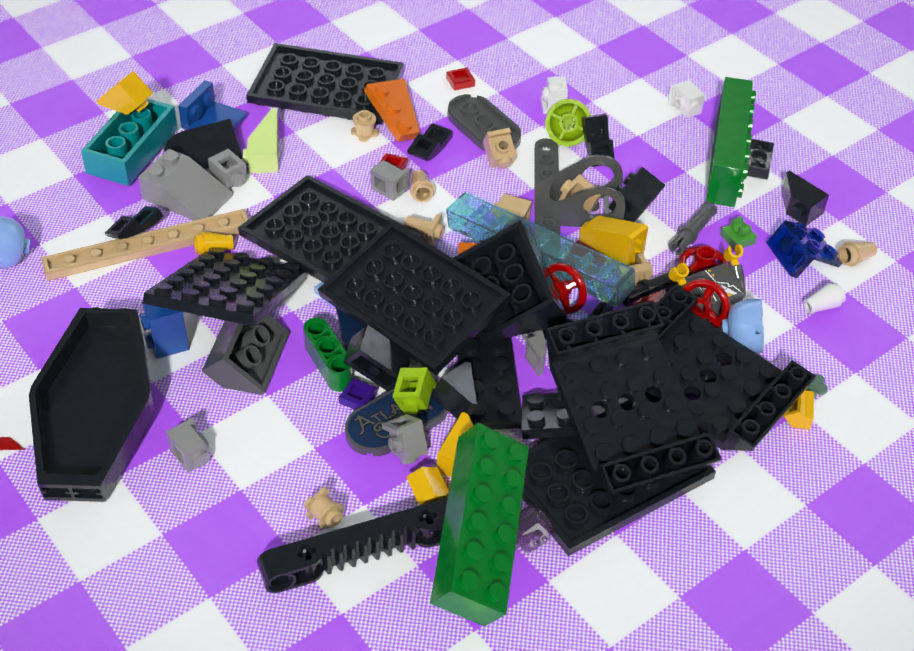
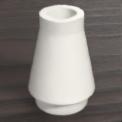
[803,283,846,314]

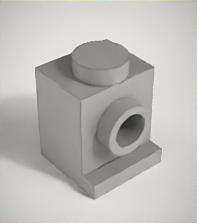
[208,149,247,188]
[370,160,409,201]
[382,414,428,464]
[166,418,210,473]

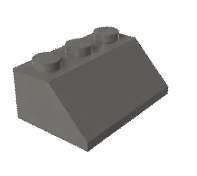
[202,314,290,395]

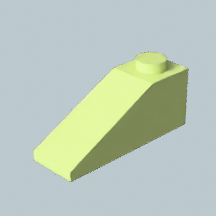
[243,108,278,173]

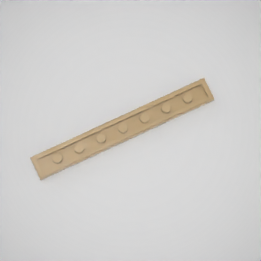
[40,209,249,281]

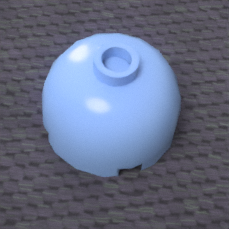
[0,216,30,269]
[722,299,764,353]

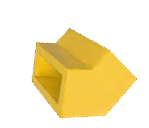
[784,390,814,430]
[406,467,449,506]

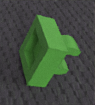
[720,216,757,250]

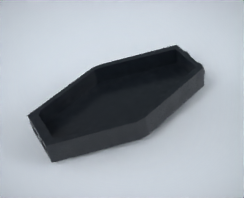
[29,307,155,502]

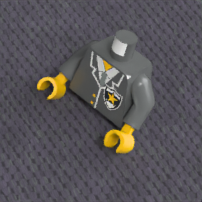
[668,244,746,320]

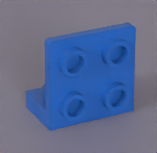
[178,80,246,130]

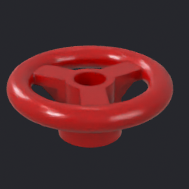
[678,246,730,275]
[547,263,587,314]
[682,279,730,328]

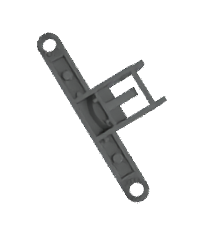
[534,138,625,276]

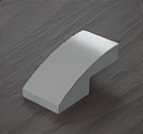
[522,330,546,376]

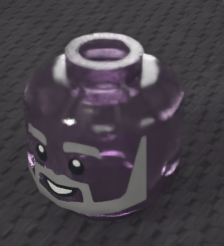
[515,507,552,553]

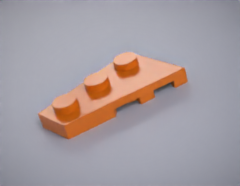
[364,79,420,142]

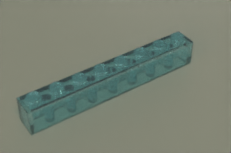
[446,192,635,307]

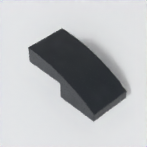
[582,113,615,167]
[407,123,453,161]
[747,139,774,180]
[105,206,164,239]

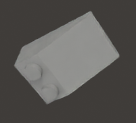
[138,149,233,221]

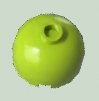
[545,98,591,147]

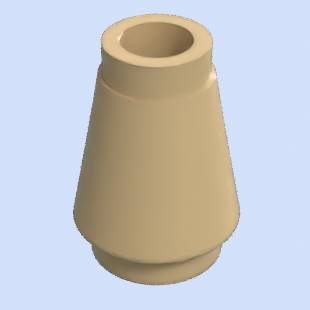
[410,170,435,203]
[838,241,878,267]

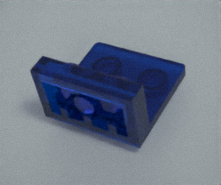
[766,220,842,278]

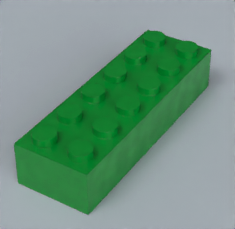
[705,77,756,207]
[430,423,529,626]

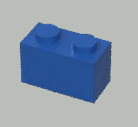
[139,302,189,359]

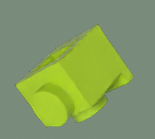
[392,367,436,414]

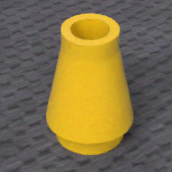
[194,231,234,255]

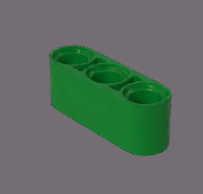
[303,317,353,392]

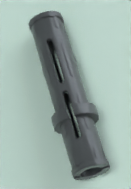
[669,202,717,255]

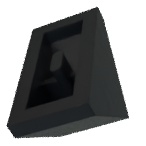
[431,362,477,419]

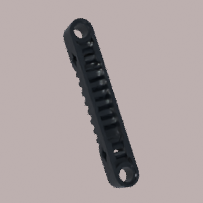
[257,498,448,593]

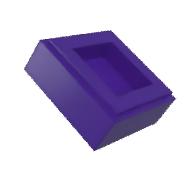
[339,378,378,410]

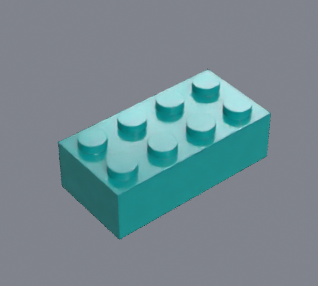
[81,99,178,186]

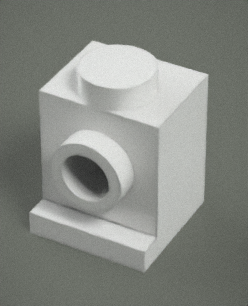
[541,76,568,114]
[667,80,705,118]

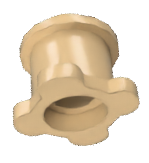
[351,110,379,142]
[304,487,344,529]

